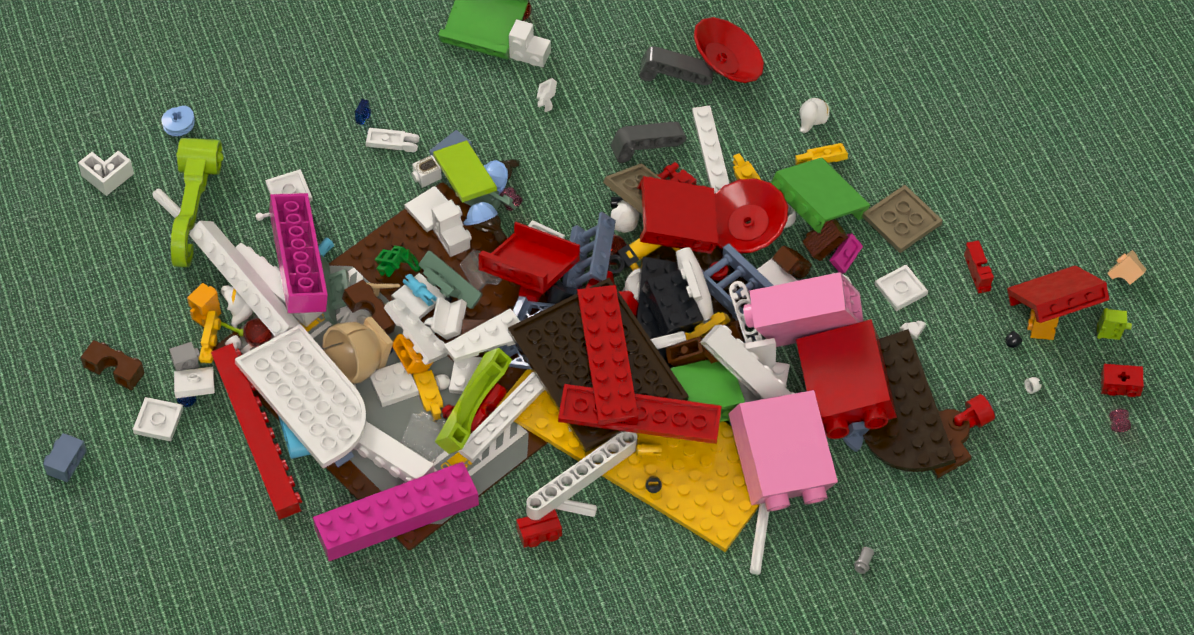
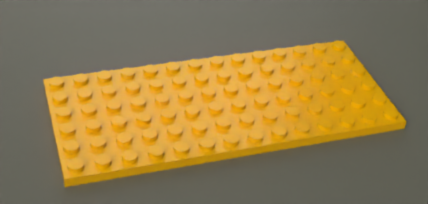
[497,369,759,552]

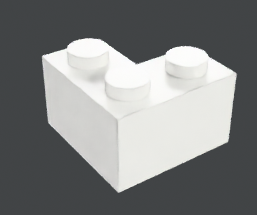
[509,19,551,67]
[78,151,134,196]
[431,199,472,257]

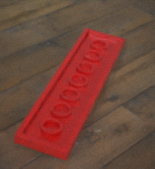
[577,285,638,425]
[558,384,722,444]

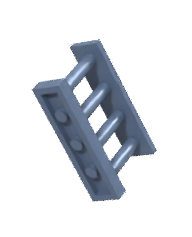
[562,212,616,289]
[702,243,774,326]

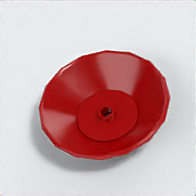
[694,17,764,83]
[715,178,788,253]

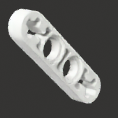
[729,281,764,343]

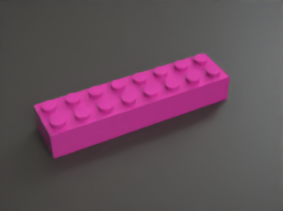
[269,193,328,313]
[313,462,479,561]

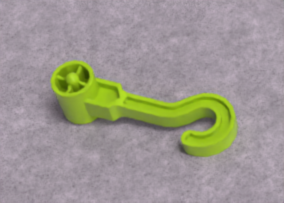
[171,138,224,268]

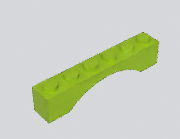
[435,347,512,454]

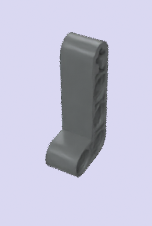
[639,46,713,85]
[611,122,686,163]

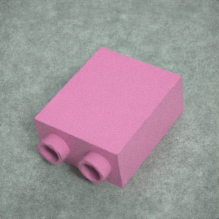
[743,272,864,347]
[729,390,838,512]

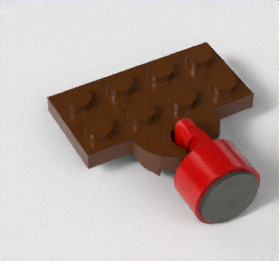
[932,394,996,478]

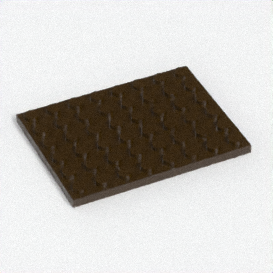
[508,278,689,453]

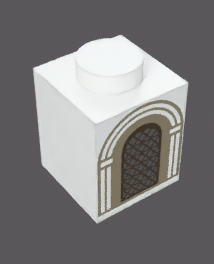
[411,155,442,188]

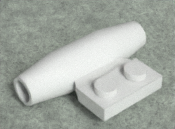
[676,247,714,324]

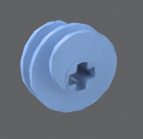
[162,105,195,136]

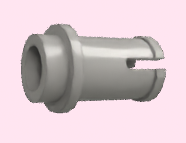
[854,547,874,574]

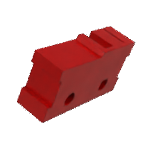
[964,240,994,294]

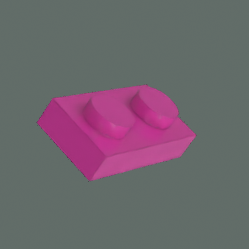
[829,233,863,274]

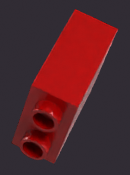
[796,319,897,439]

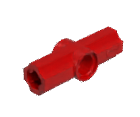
[471,383,507,433]

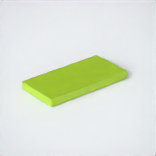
[433,140,497,203]

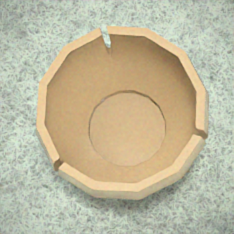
[322,317,394,384]

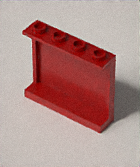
[637,176,718,254]
[478,222,580,294]
[1007,265,1109,323]

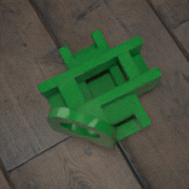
[375,246,421,277]

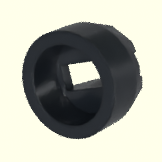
[1006,331,1022,348]
[646,476,662,493]

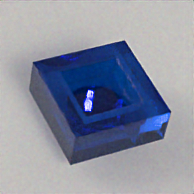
[355,99,371,125]

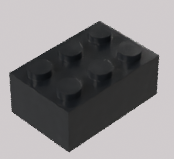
[642,270,704,336]

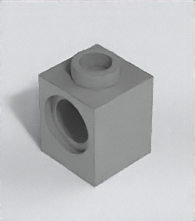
[169,342,200,371]

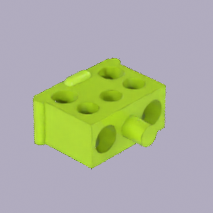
[1097,308,1132,340]

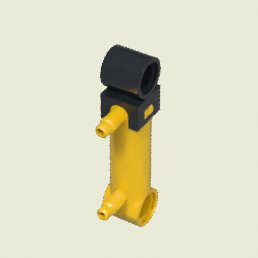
[608,238,680,277]

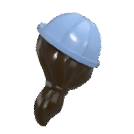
[484,159,520,195]
[463,202,507,245]

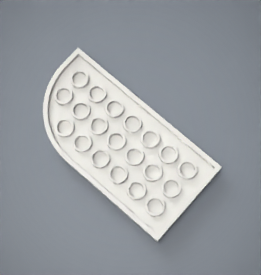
[235,324,366,468]

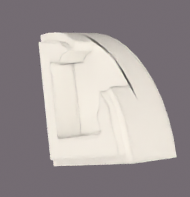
[900,321,926,340]

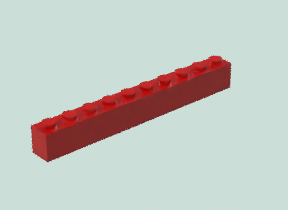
[211,343,302,520]

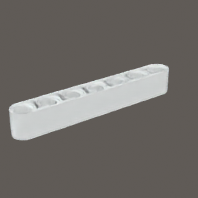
[526,431,637,520]

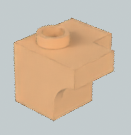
[1108,250,1146,285]

